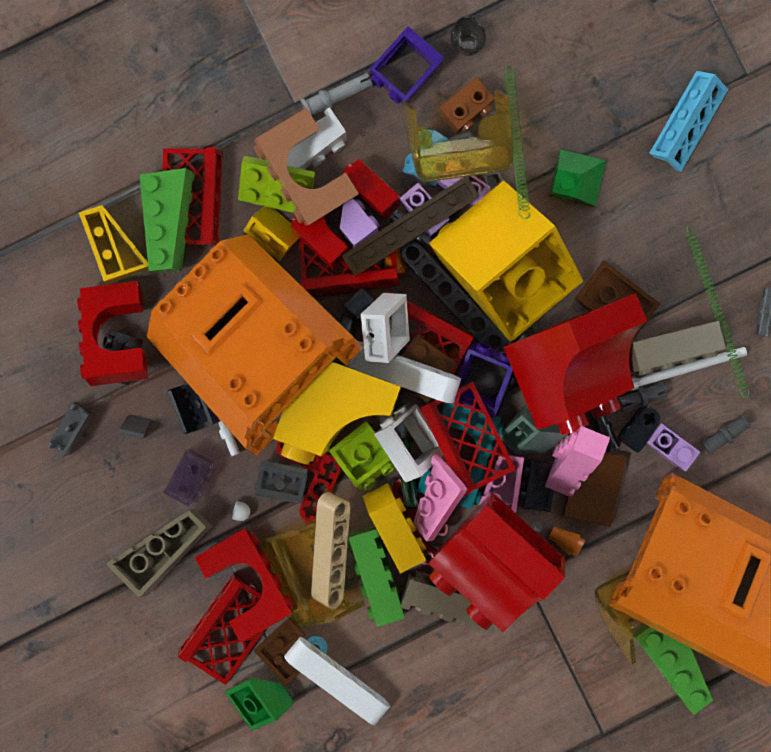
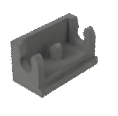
[47,402,94,456]

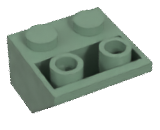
[499,405,569,454]

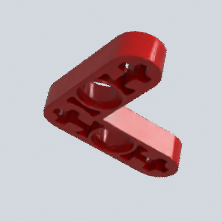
[276,441,341,522]

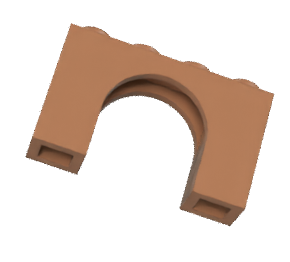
[253,108,358,226]

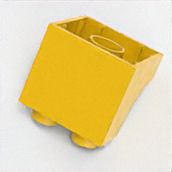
[429,180,583,343]
[273,362,402,465]

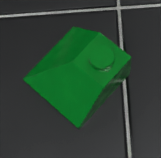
[549,149,606,207]
[224,678,294,731]

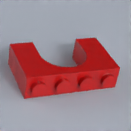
[290,158,401,271]
[77,281,148,387]
[194,528,295,643]

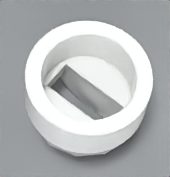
[232,501,250,521]

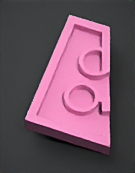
[413,454,467,541]

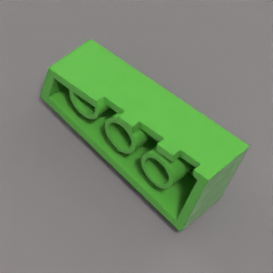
[140,168,195,274]
[348,524,405,627]
[630,623,713,715]

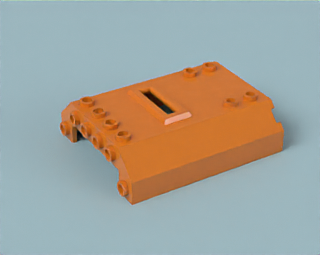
[147,234,364,456]
[609,473,771,687]

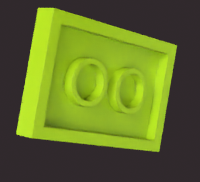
[238,156,315,213]

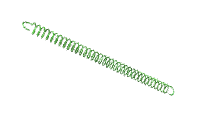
[505,66,530,219]
[686,226,749,398]

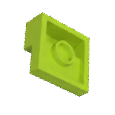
[329,421,396,491]

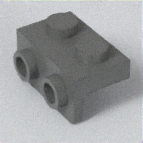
[254,459,308,504]

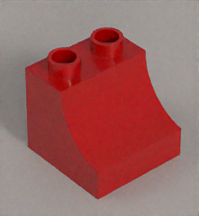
[503,293,647,435]
[429,492,565,632]

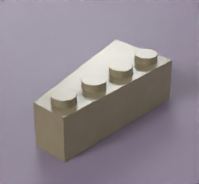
[629,321,726,376]
[106,510,213,598]
[400,571,495,634]

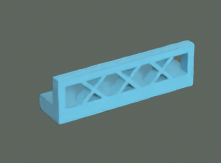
[650,71,728,172]

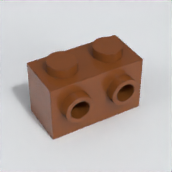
[438,77,495,134]

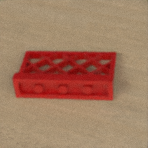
[162,147,223,247]
[299,227,400,297]
[361,291,474,375]
[420,382,516,496]
[178,573,265,685]

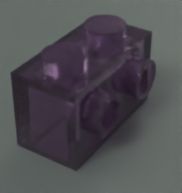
[163,449,215,506]

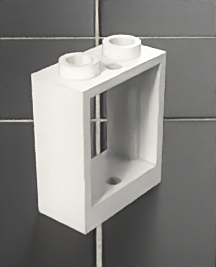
[361,293,410,363]
[374,404,443,482]

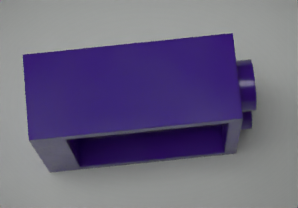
[370,26,444,106]
[455,342,514,419]

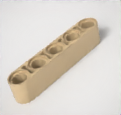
[311,492,350,609]

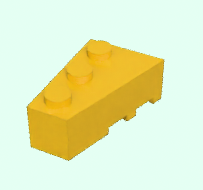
[79,205,149,285]
[362,483,427,574]

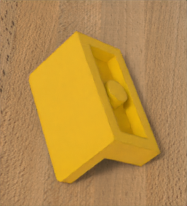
[243,206,299,262]

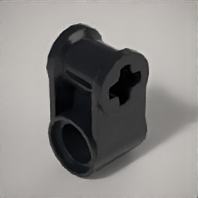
[617,406,660,453]

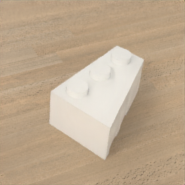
[287,107,347,170]

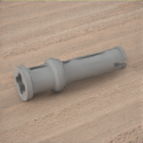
[300,73,373,117]

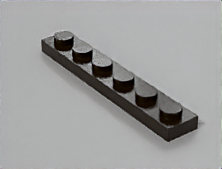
[342,176,480,277]

